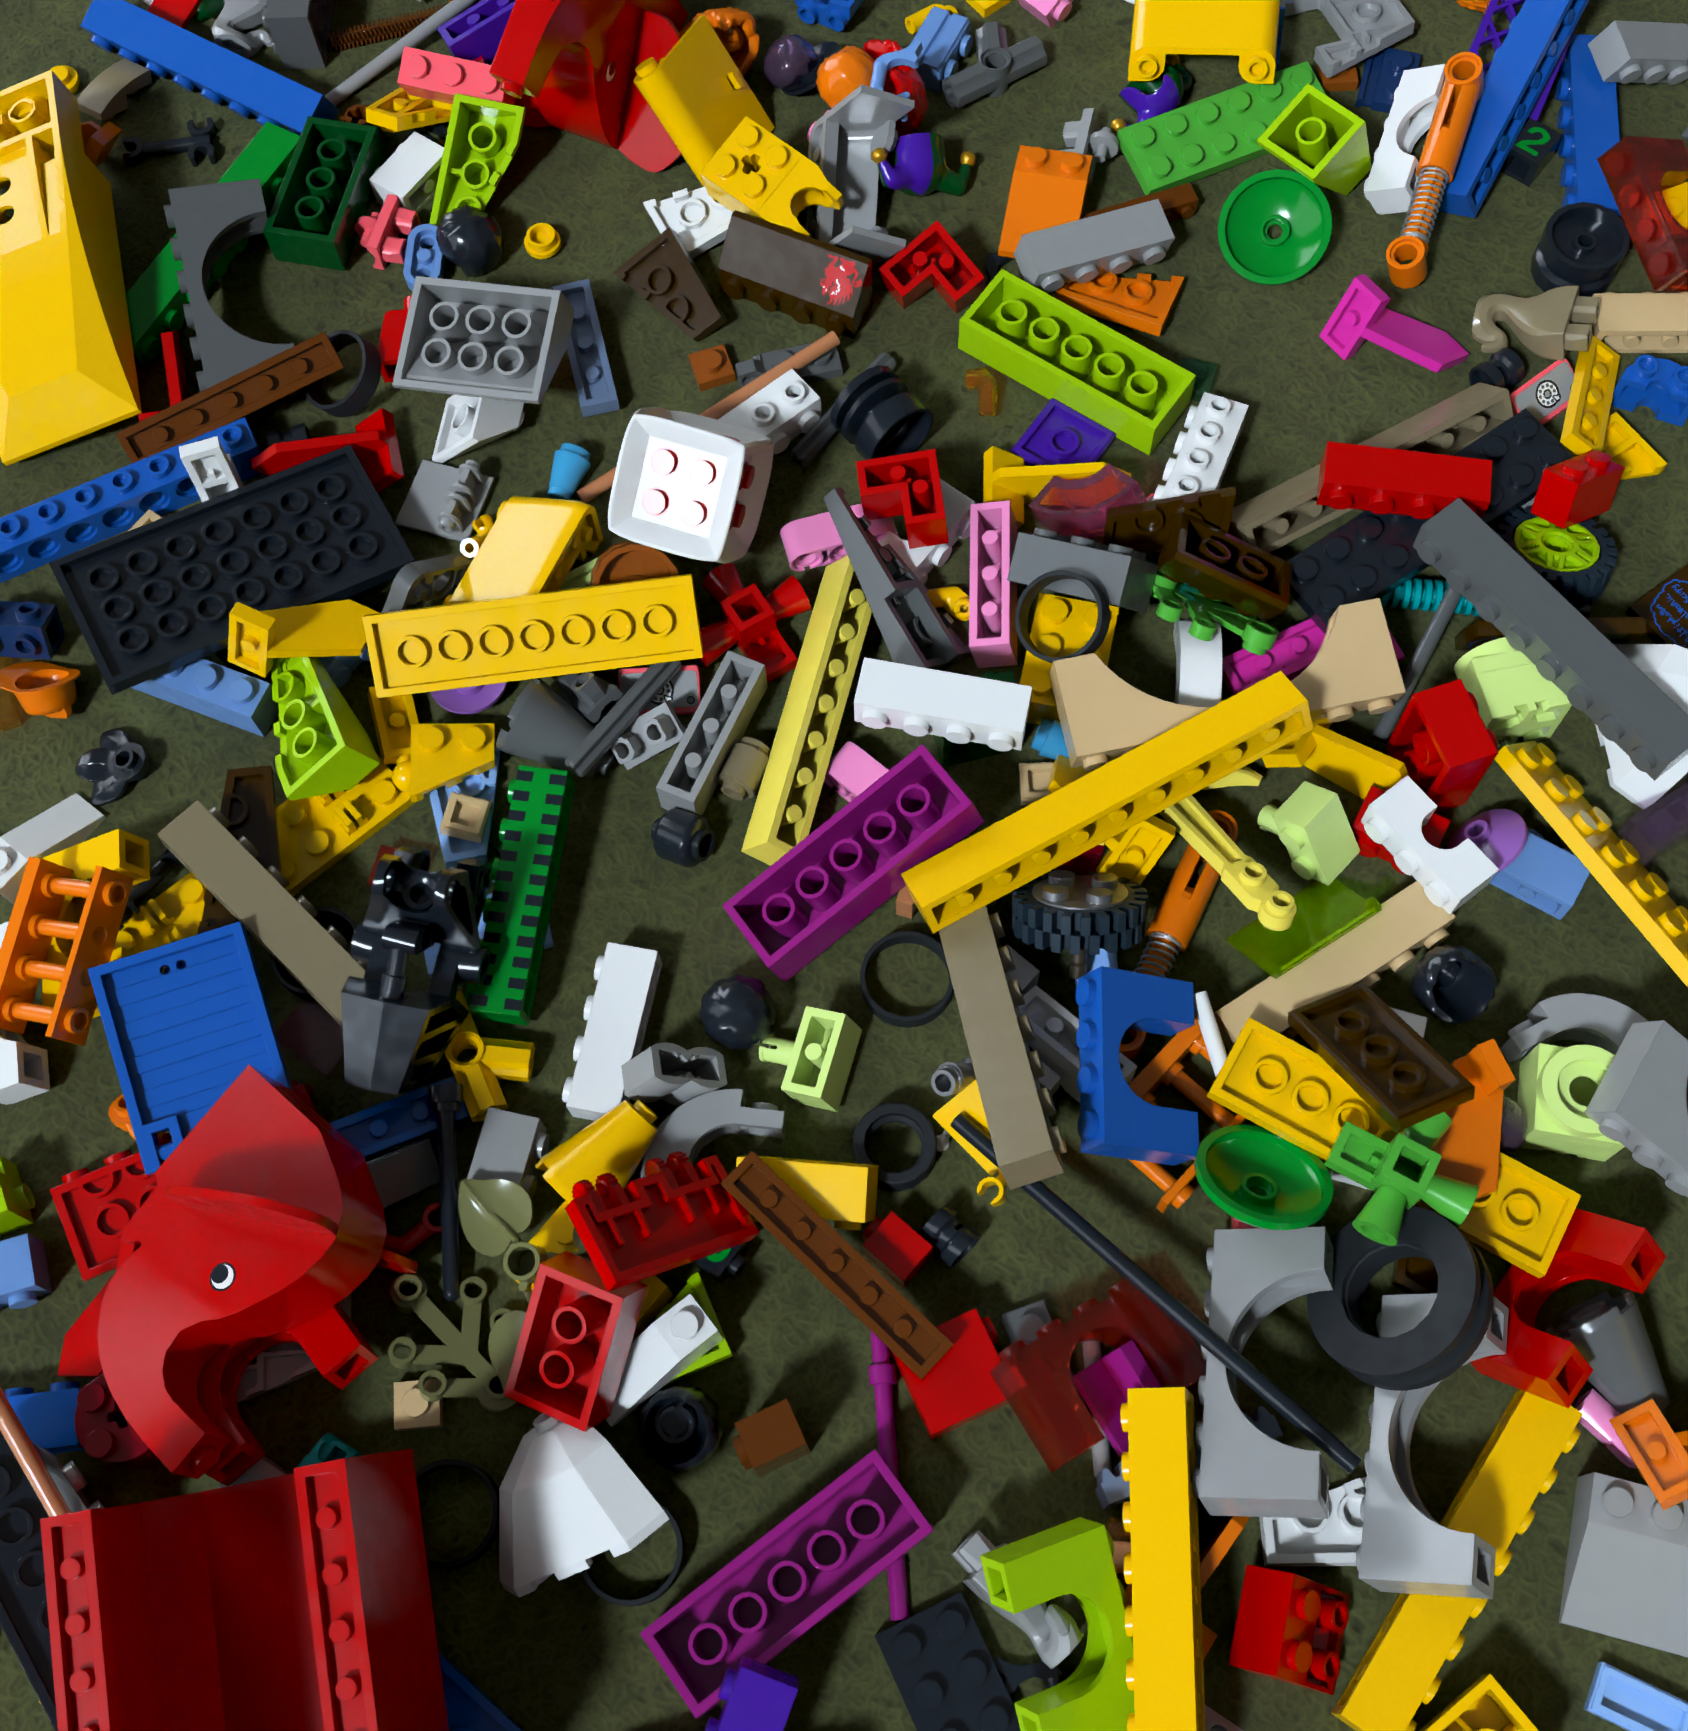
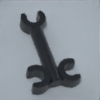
[123,117,218,167]
[119,848,182,931]

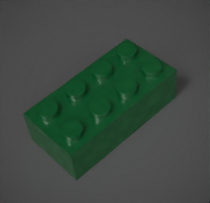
[263,116,387,271]

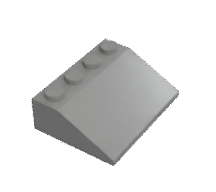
[392,276,575,404]
[1559,1472,1688,1658]

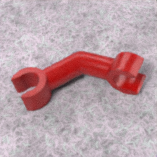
[383,1203,441,1256]

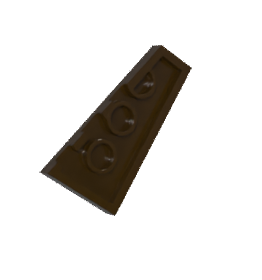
[197,765,282,935]

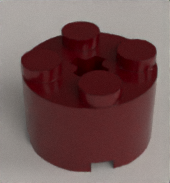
[74,1373,159,1468]

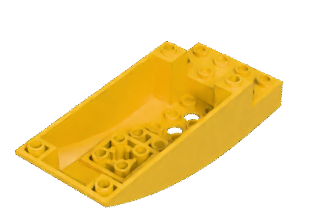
[0,70,142,466]

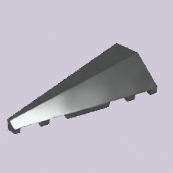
[823,487,972,671]

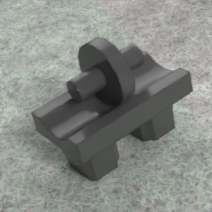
[552,672,623,726]

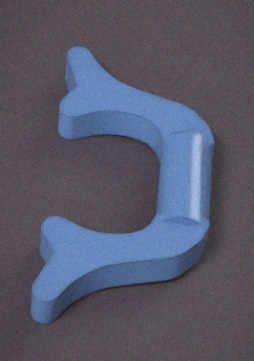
[869,39,923,122]

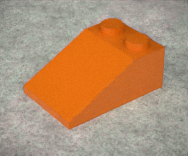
[998,145,1093,258]

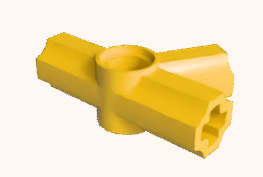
[445,990,535,1122]

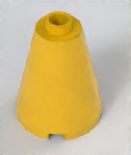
[535,1099,658,1203]

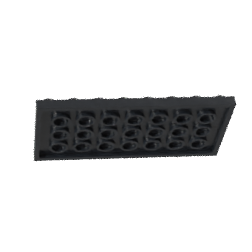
[49,444,415,695]

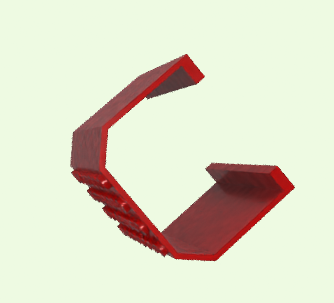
[40,1449,449,1731]

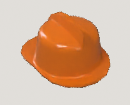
[0,661,81,719]

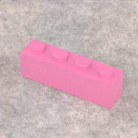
[969,500,1017,668]

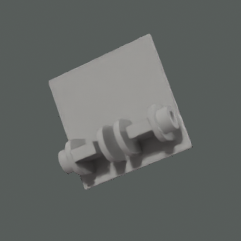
[395,460,495,542]

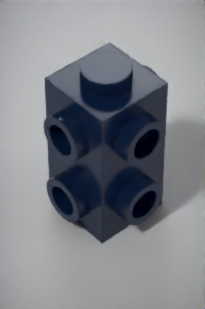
[0,601,65,660]

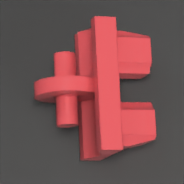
[354,194,421,270]

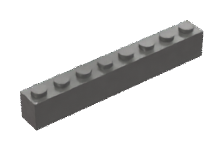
[1413,498,1688,781]

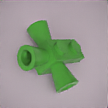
[1324,1112,1479,1246]

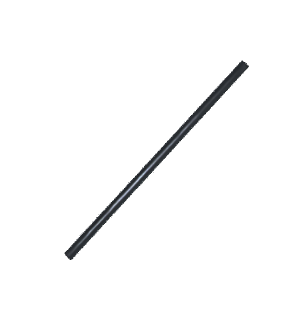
[950,1113,1362,1474]

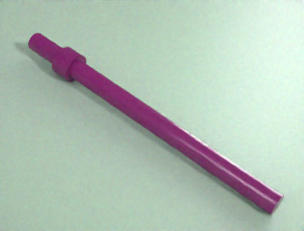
[868,1331,910,1620]

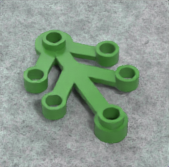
[1151,571,1279,655]

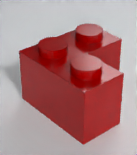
[879,220,985,314]
[856,449,949,549]

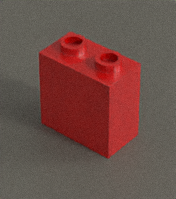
[892,1308,1020,1440]

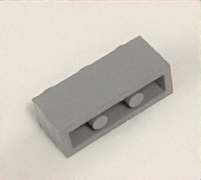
[1588,20,1688,85]

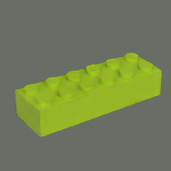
[958,269,1196,456]

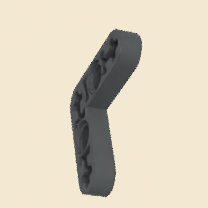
[367,553,473,660]

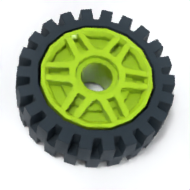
[1496,506,1618,609]

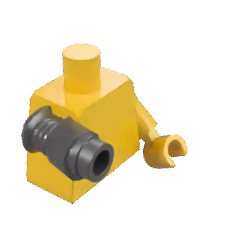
[931,1058,1008,1207]

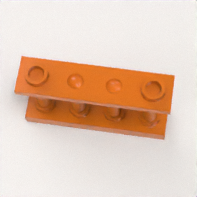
[0,857,134,1046]
[1128,1014,1248,1214]

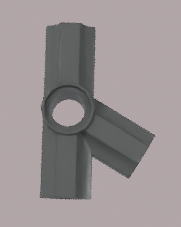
[942,22,1047,109]

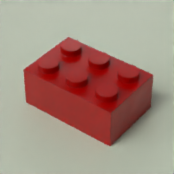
[1385,679,1498,814]
[503,1251,648,1432]

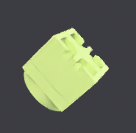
[1454,637,1572,747]
[1515,1043,1625,1162]

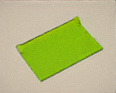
[1226,879,1382,979]

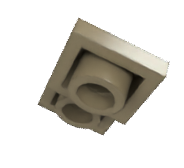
[77,58,152,121]

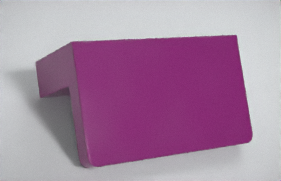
[1072,1339,1162,1459]

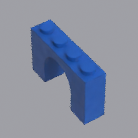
[1075,966,1199,1166]

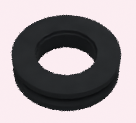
[1307,1206,1494,1391]

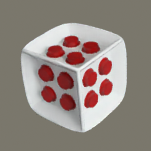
[608,407,774,564]

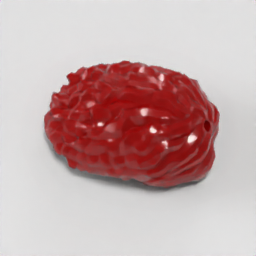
[861,39,929,137]

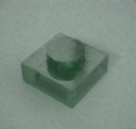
[1178,356,1217,402]

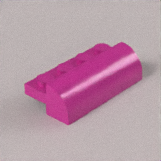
[1222,618,1405,696]

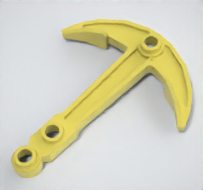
[1099,766,1297,931]

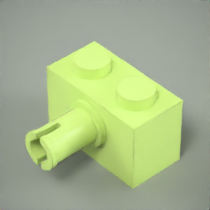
[1257,781,1360,886]
[759,1006,862,1112]

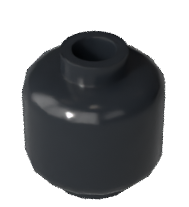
[651,808,715,867]

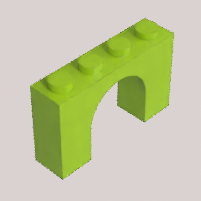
[980,1517,1135,1731]

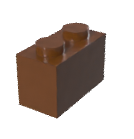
[731,1399,811,1477]

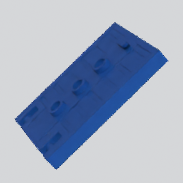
[88,921,294,1175]

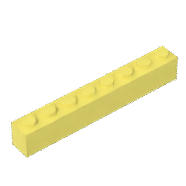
[741,555,872,866]

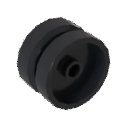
[1530,202,1630,297]

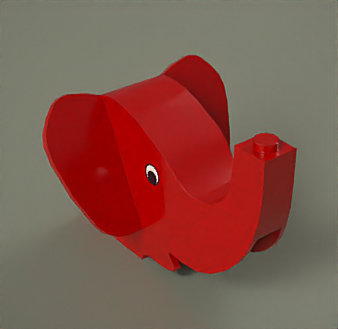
[489,0,688,173]
[97,1065,419,1479]

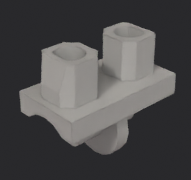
[1058,108,1119,184]
[610,699,686,770]

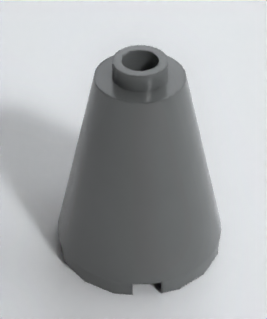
[496,678,615,779]
[1545,1287,1670,1417]

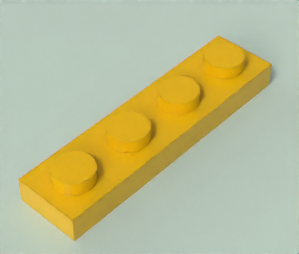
[1560,334,1620,456]

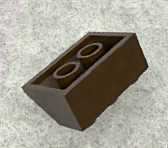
[1157,512,1291,621]

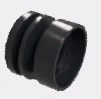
[830,365,934,460]

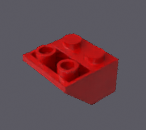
[1228,1564,1350,1695]

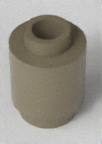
[717,737,771,801]

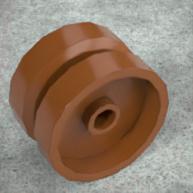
[590,540,678,586]

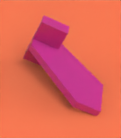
[1319,274,1469,373]

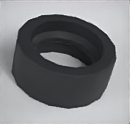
[853,1102,937,1192]

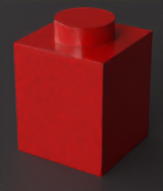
[862,1211,933,1289]

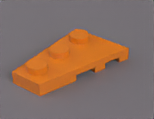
[1054,272,1185,337]

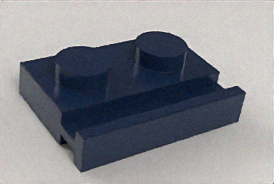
[1355,47,1421,113]

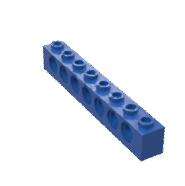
[0,417,262,583]

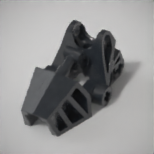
[341,845,493,1095]

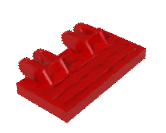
[565,1151,759,1292]

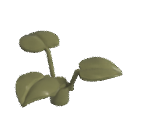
[458,1179,592,1391]

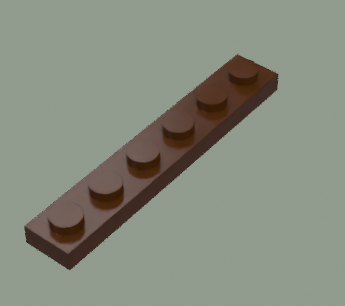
[115,331,344,463]
[720,1151,954,1380]

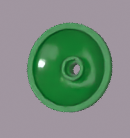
[1218,169,1332,286]
[1194,1125,1334,1231]

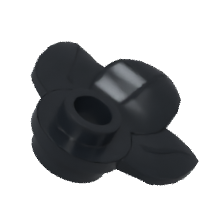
[75,729,151,806]

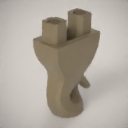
[1472,286,1600,361]

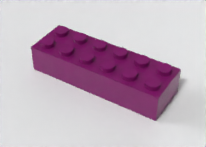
[722,744,985,982]
[640,1449,935,1719]

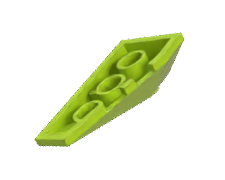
[429,93,526,227]
[271,657,380,801]

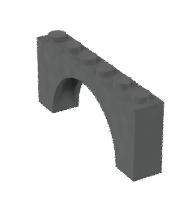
[164,179,303,398]

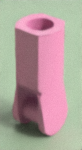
[1573,1389,1636,1469]

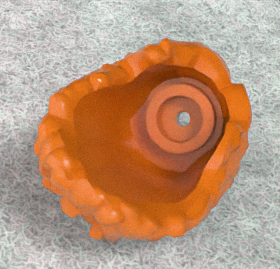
[680,6,760,76]

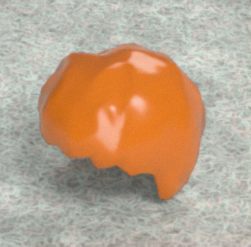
[816,45,875,108]

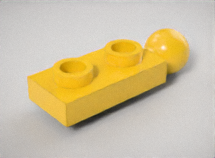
[368,686,419,793]

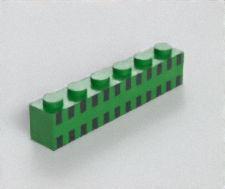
[466,765,576,1026]

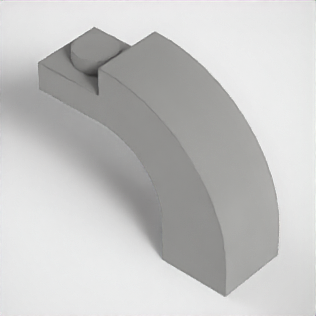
[1500,993,1649,1063]
[640,1089,787,1178]

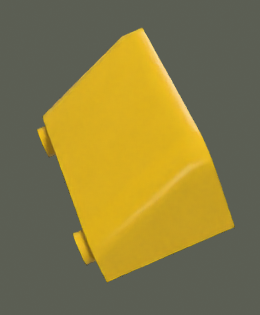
[1128,0,1280,84]
[443,496,603,605]

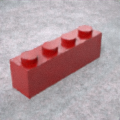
[1316,441,1492,519]

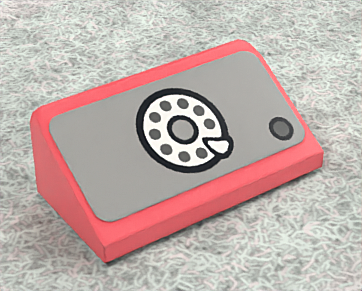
[1510,358,1574,426]
[618,665,701,717]

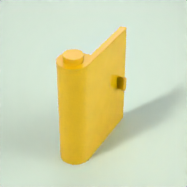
[633,14,775,187]

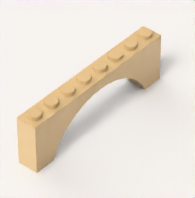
[1049,598,1406,771]

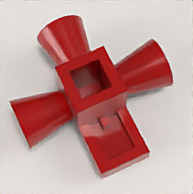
[699,563,811,683]

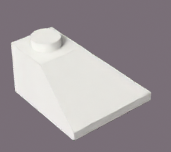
[431,395,525,464]

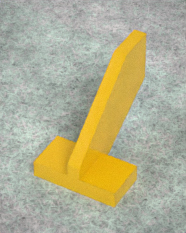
[983,446,1132,529]
[228,599,379,678]
[1261,718,1410,800]
[1047,754,1176,885]

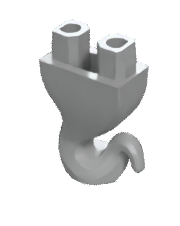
[211,0,272,59]
[951,1530,1084,1669]

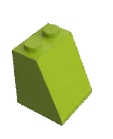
[1257,83,1372,196]

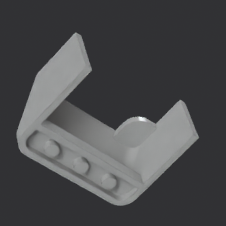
[803,84,915,265]

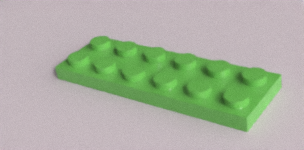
[1116,61,1326,196]

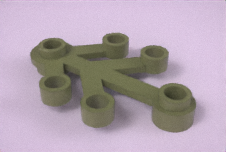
[388,1273,517,1412]

